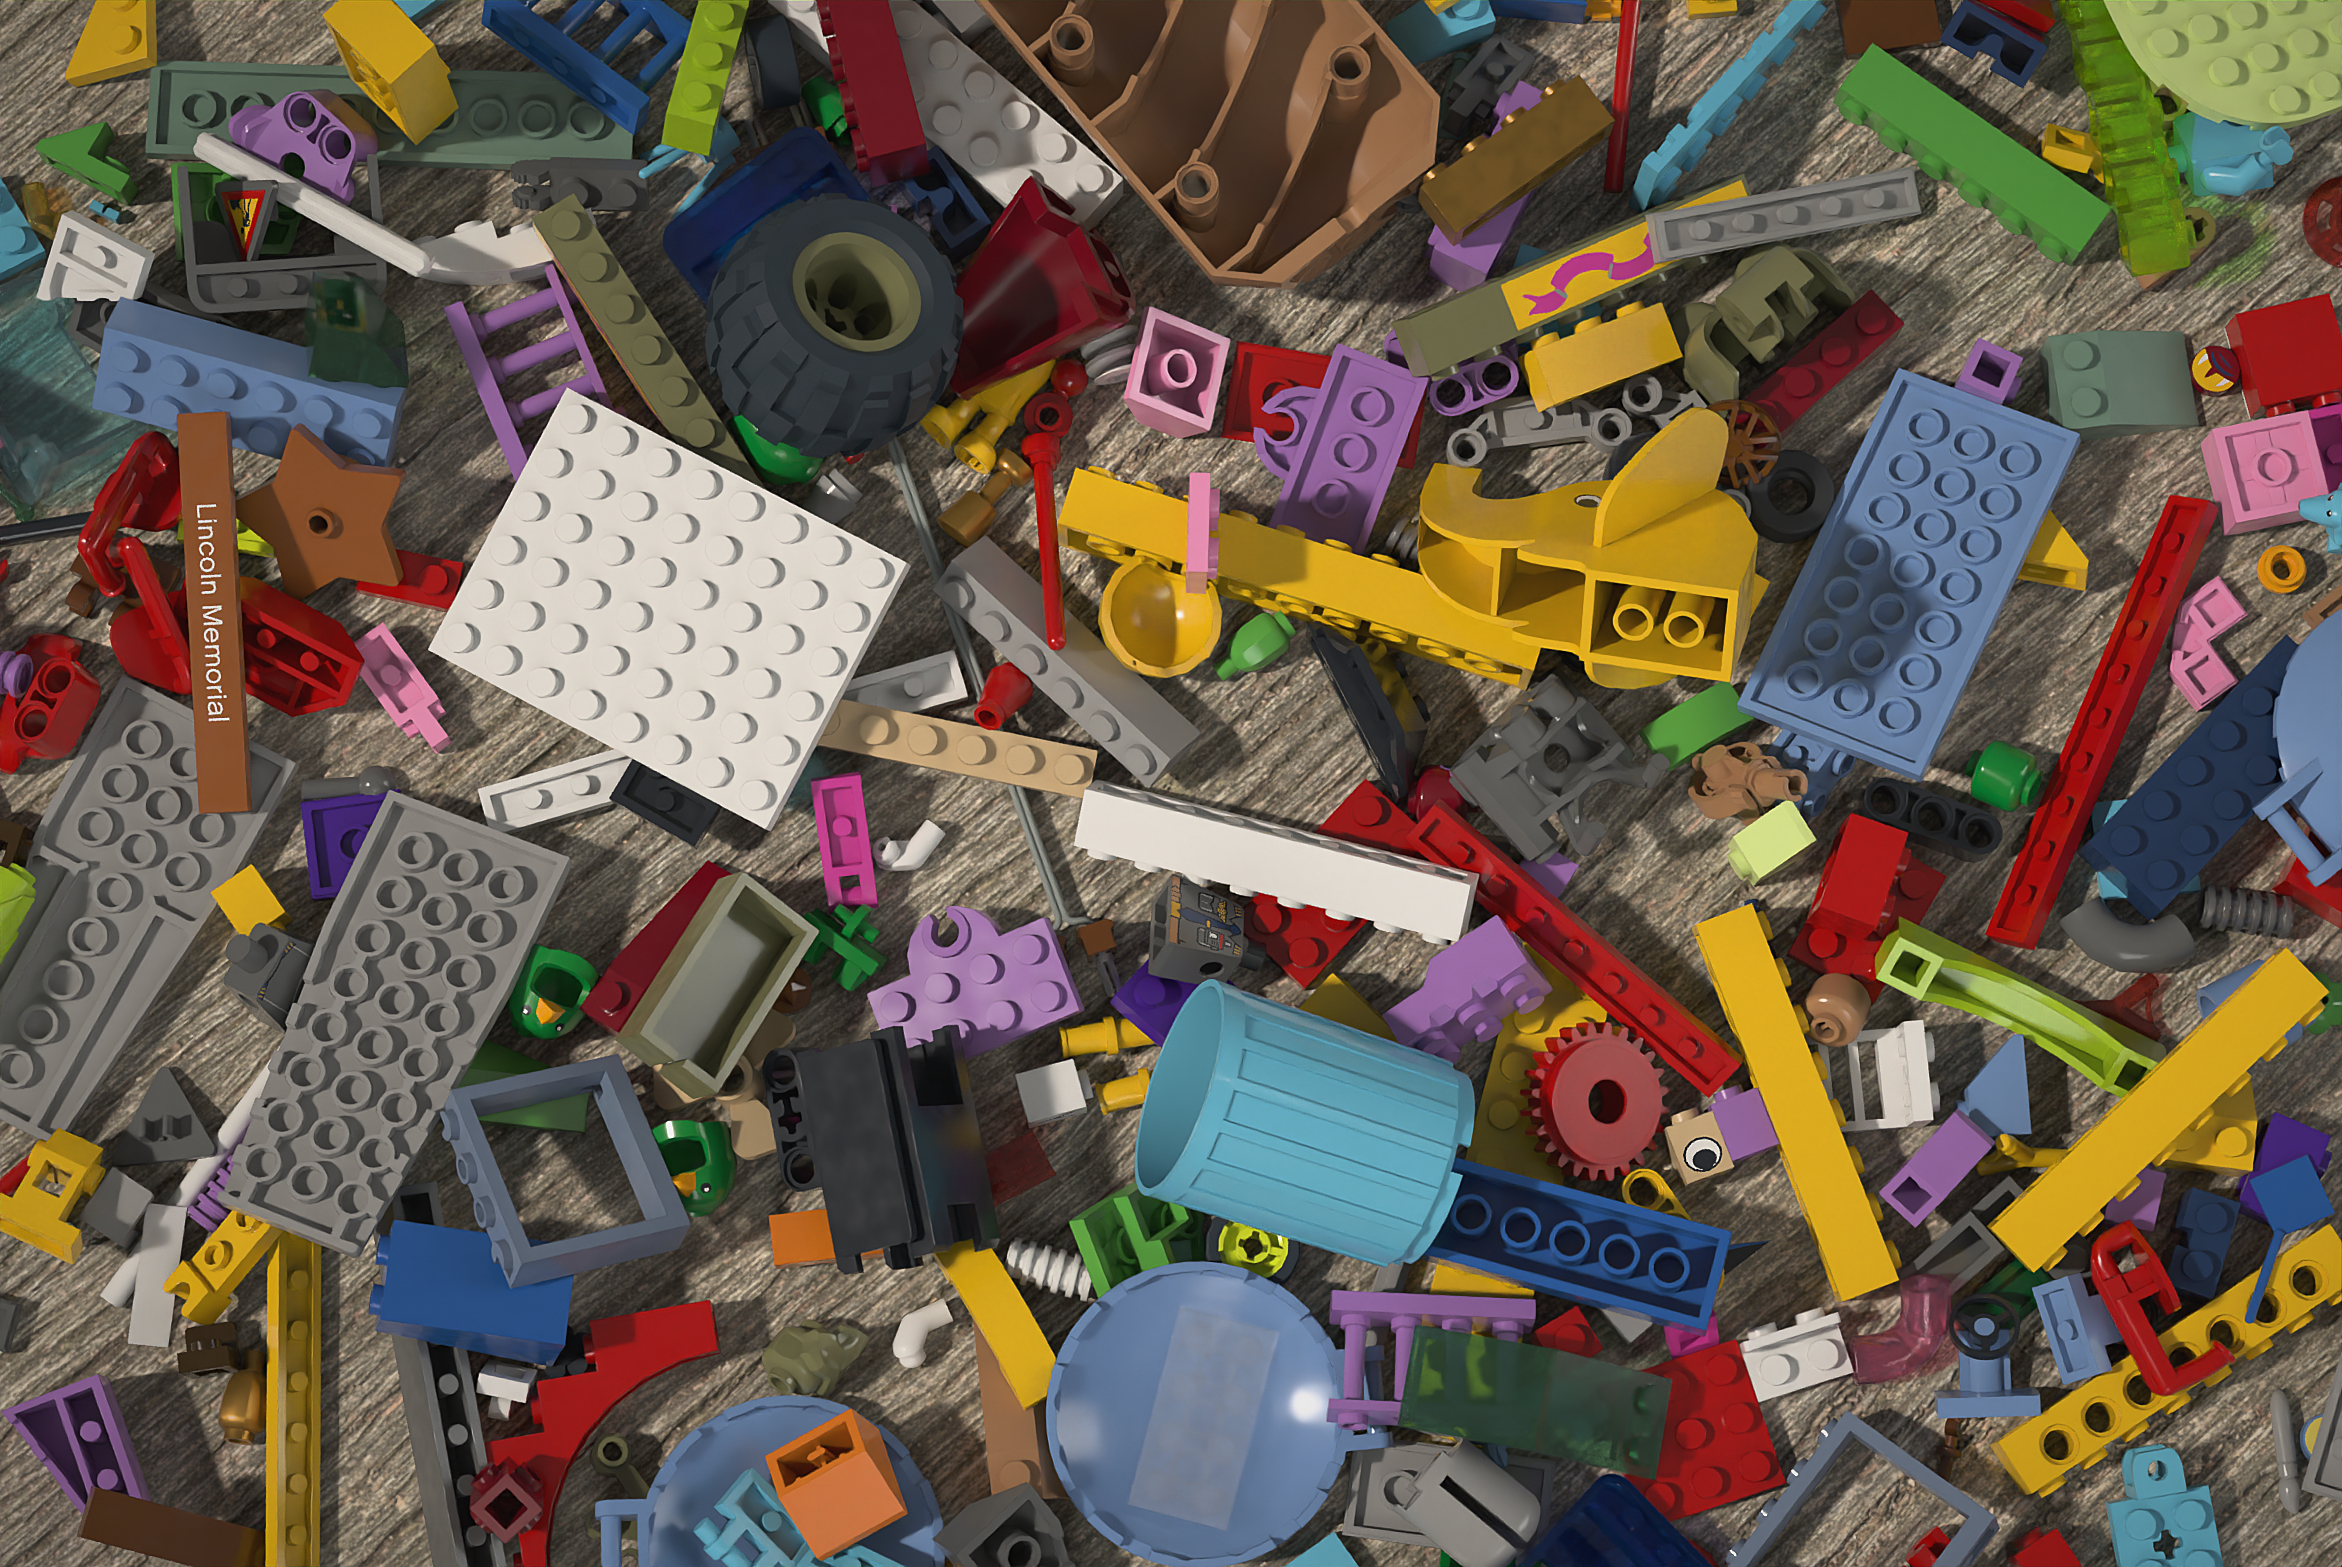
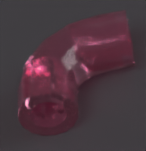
[1849,1274,1951,1387]

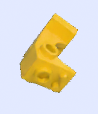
[0,1128,106,1265]

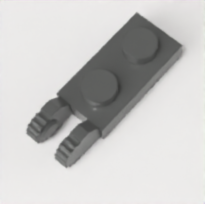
[510,157,650,211]

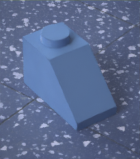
[1953,1034,2032,1141]

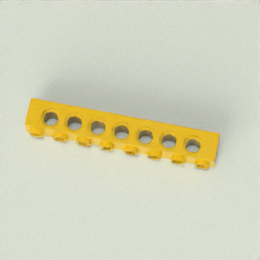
[1990,1223,2342,1498]

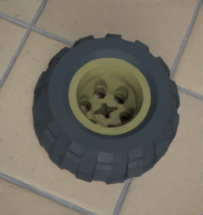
[705,193,964,459]

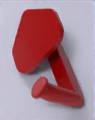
[77,430,182,598]
[104,536,192,695]
[2091,1219,2236,1397]

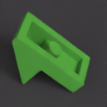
[35,122,138,206]

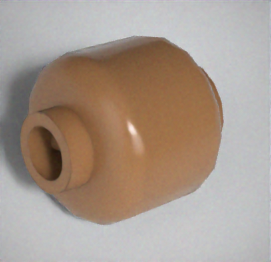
[1801,973,1871,1047]

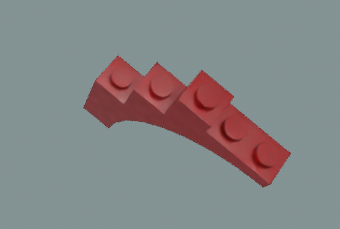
[484,1300,721,1567]

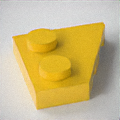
[65,0,157,87]

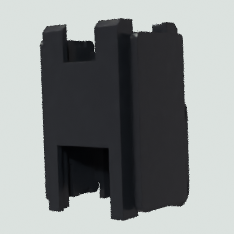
[762,1025,1001,1275]

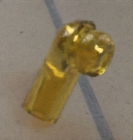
[21,182,68,241]

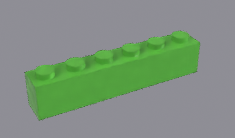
[1833,43,2112,267]

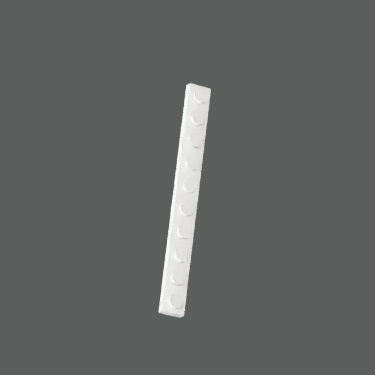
[478,650,968,834]

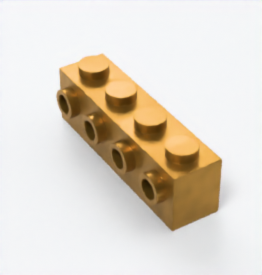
[1418,74,1615,247]

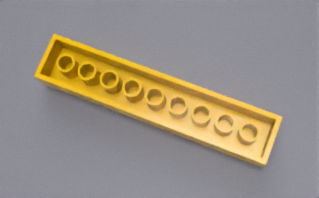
[1058,466,1541,691]

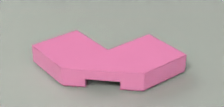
[2167,575,2248,712]

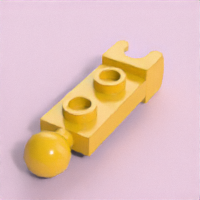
[163,1210,283,1325]

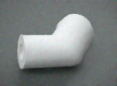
[872,820,946,872]
[893,1298,953,1368]

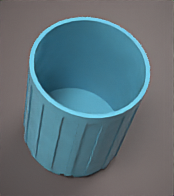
[1134,979,1475,1268]

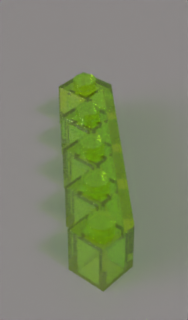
[2057,0,2196,277]

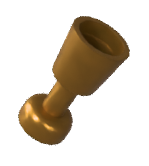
[937,447,1033,549]

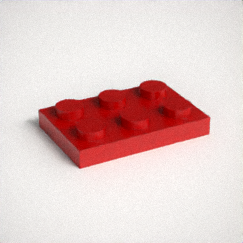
[1786,856,1947,1006]

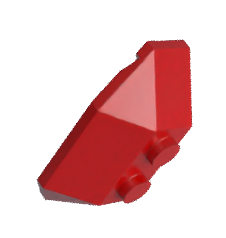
[173,576,365,717]

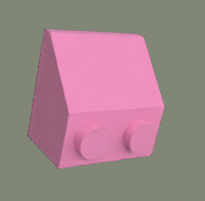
[1124,306,1231,439]

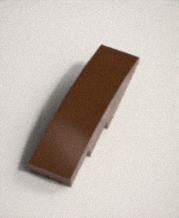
[77,1486,266,1567]

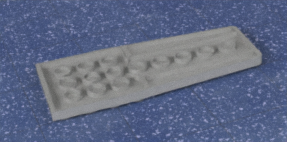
[0,674,299,1141]

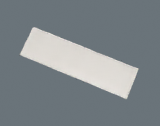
[128,1203,187,1347]

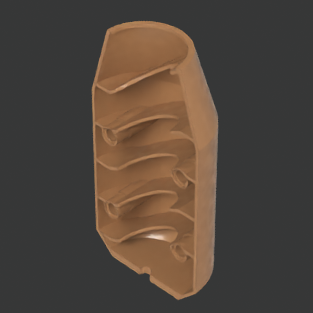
[975,0,1441,290]

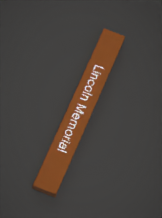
[177,411,253,814]

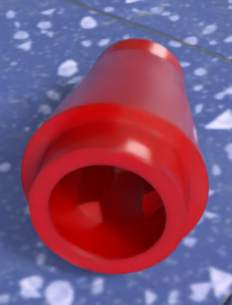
[974,662,1033,730]

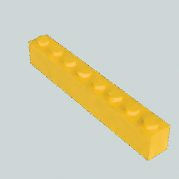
[1691,903,1902,1302]
[1987,948,2329,1272]

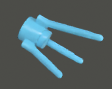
[639,115,741,222]

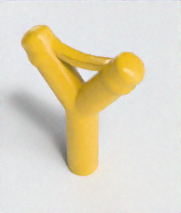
[1975,1134,2067,1176]

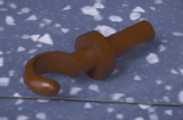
[1936,1418,1963,1483]

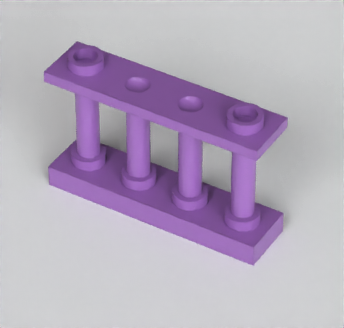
[444,264,628,482]
[1326,1290,1536,1438]

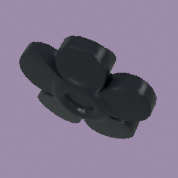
[545,1324,590,1379]

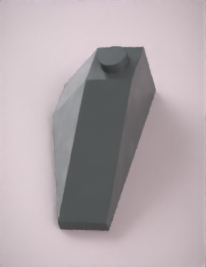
[932,1482,1075,1567]

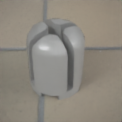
[1392,1430,1540,1567]

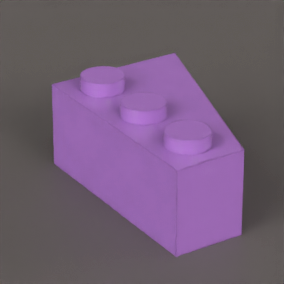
[1,1374,153,1515]

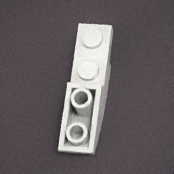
[407,208,599,286]

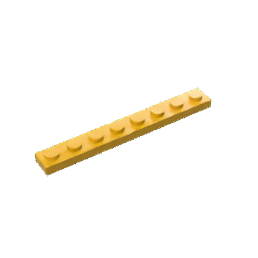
[265,1230,322,1567]

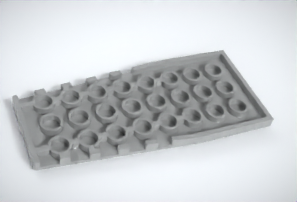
[217,790,573,1258]

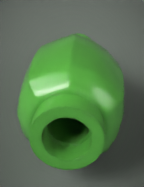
[1212,610,1297,682]

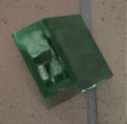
[304,272,409,388]

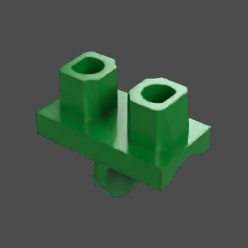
[803,903,889,992]

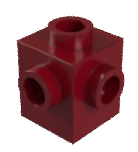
[469,1456,544,1544]

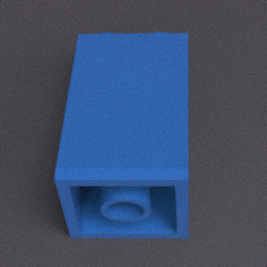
[368,1220,574,1366]

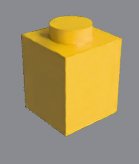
[210,864,293,936]

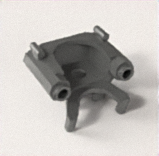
[1448,666,1670,865]

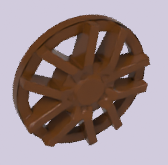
[1706,399,1781,489]

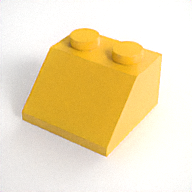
[2154,1079,2257,1177]

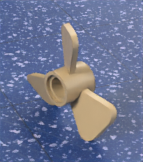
[653,1009,796,1160]

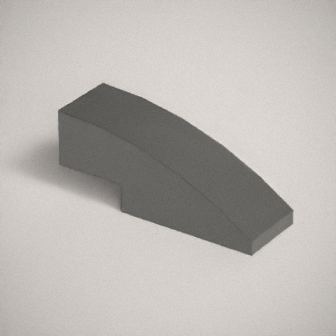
[1897,1172,2027,1314]

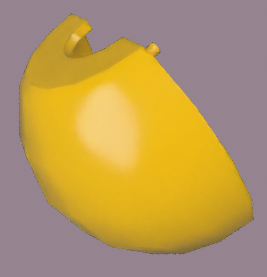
[1098,555,1222,679]

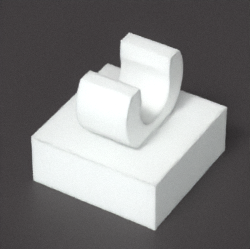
[476,1360,538,1421]

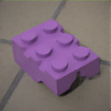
[1382,915,1553,1064]

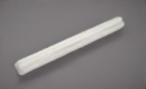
[193,132,435,277]

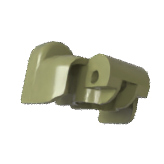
[1668,241,1857,420]

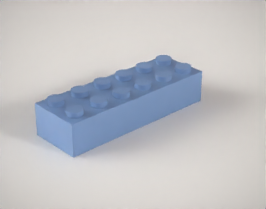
[92,297,410,467]

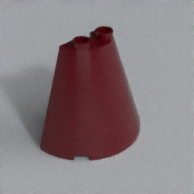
[949,175,1136,401]

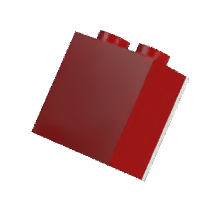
[2224,293,2342,420]

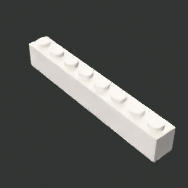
[1074,779,1479,945]

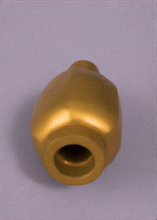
[218,1350,267,1445]

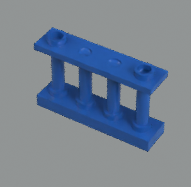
[481,0,693,136]

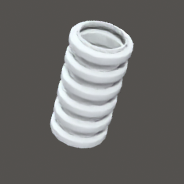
[1004,1237,1094,1302]

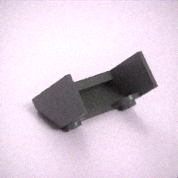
[177,154,387,315]

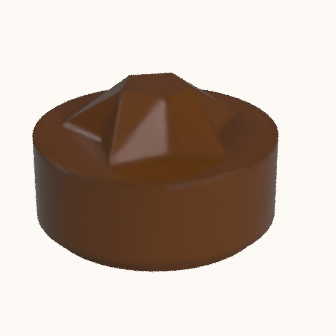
[771,966,813,1016]

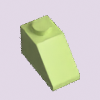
[1727,800,1817,887]

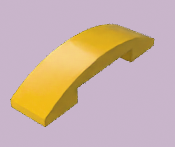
[932,1239,1056,1410]

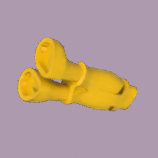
[919,355,1062,475]

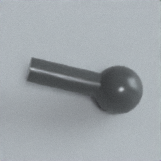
[301,765,396,800]

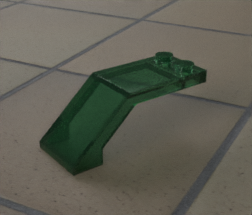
[1397,1325,1672,1480]

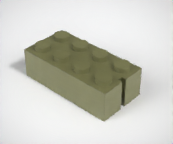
[615,871,819,1099]

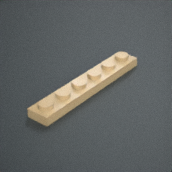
[816,699,1098,800]

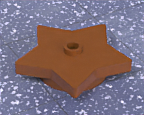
[235,423,406,601]

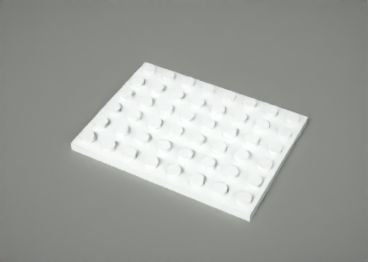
[428,388,911,831]

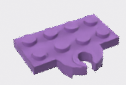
[1253,343,1430,556]
[867,906,1085,1061]

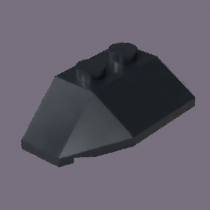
[1306,621,1431,806]

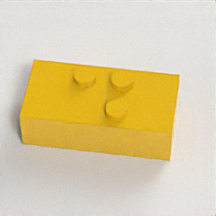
[322,0,459,146]

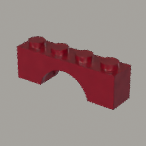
[1725,289,1904,463]

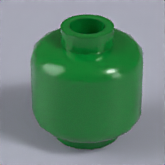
[1965,740,2043,813]

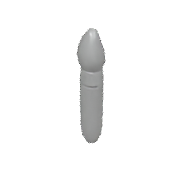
[2270,1389,2301,1514]

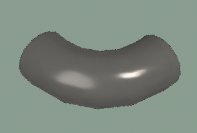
[2059,896,2197,974]

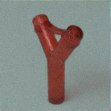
[2072,973,2162,1042]

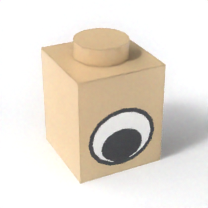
[1660,1107,1734,1189]

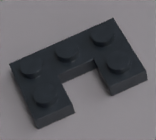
[609,759,722,850]

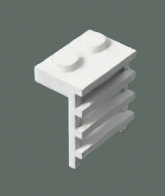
[1804,1020,1940,1133]

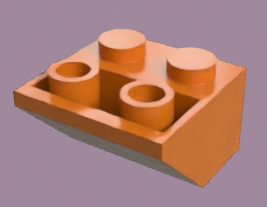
[765,1408,908,1561]

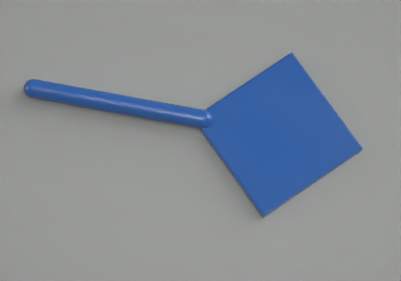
[2244,1155,2335,1324]

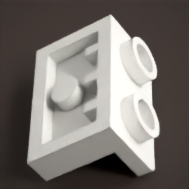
[1739,1307,1854,1403]

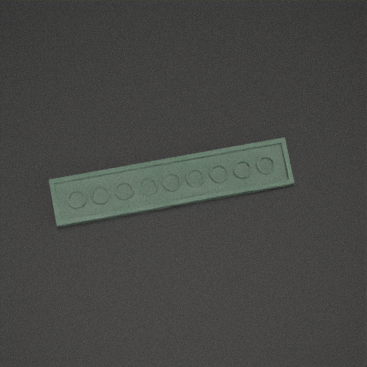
[145,60,636,170]

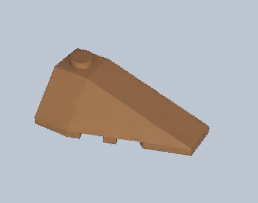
[973,1319,1070,1502]

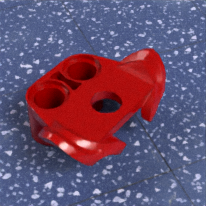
[0,632,101,775]

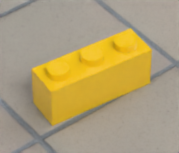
[1517,300,1683,413]

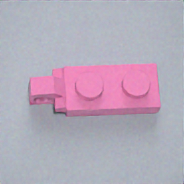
[354,622,452,754]

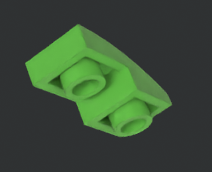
[1639,681,1754,773]

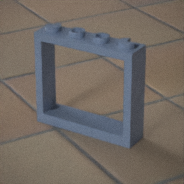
[440,1054,691,1289]
[1726,1410,2000,1567]

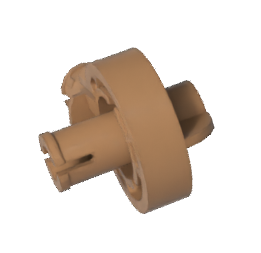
[1688,742,1808,826]

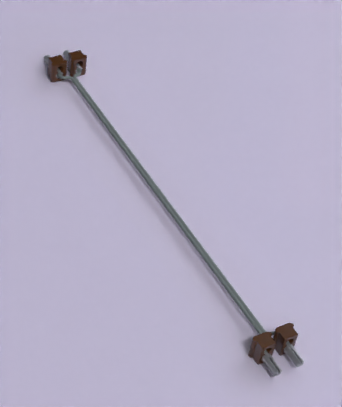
[744,101,1122,997]

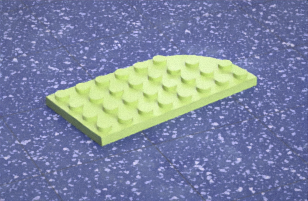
[2103,0,2342,131]

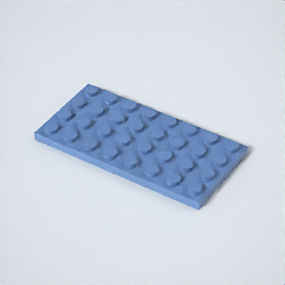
[1737,368,2081,782]

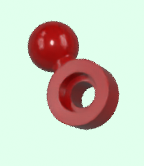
[1023,358,1089,439]

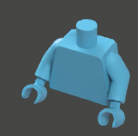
[2151,111,2293,197]

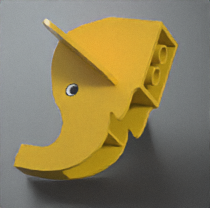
[1417,406,1758,689]

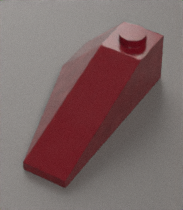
[579,860,732,1065]

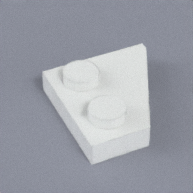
[37,210,155,301]

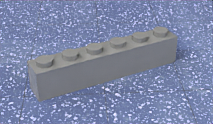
[933,535,1201,788]

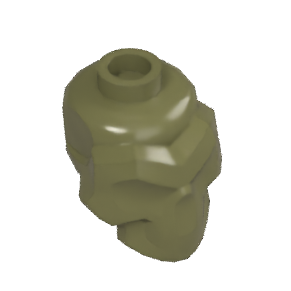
[762,1319,869,1395]

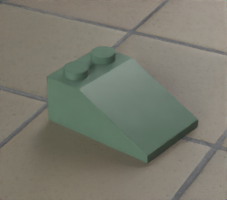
[2038,330,2199,441]

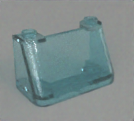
[0,267,149,505]

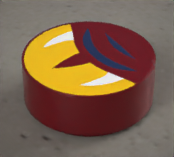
[2189,345,2240,397]

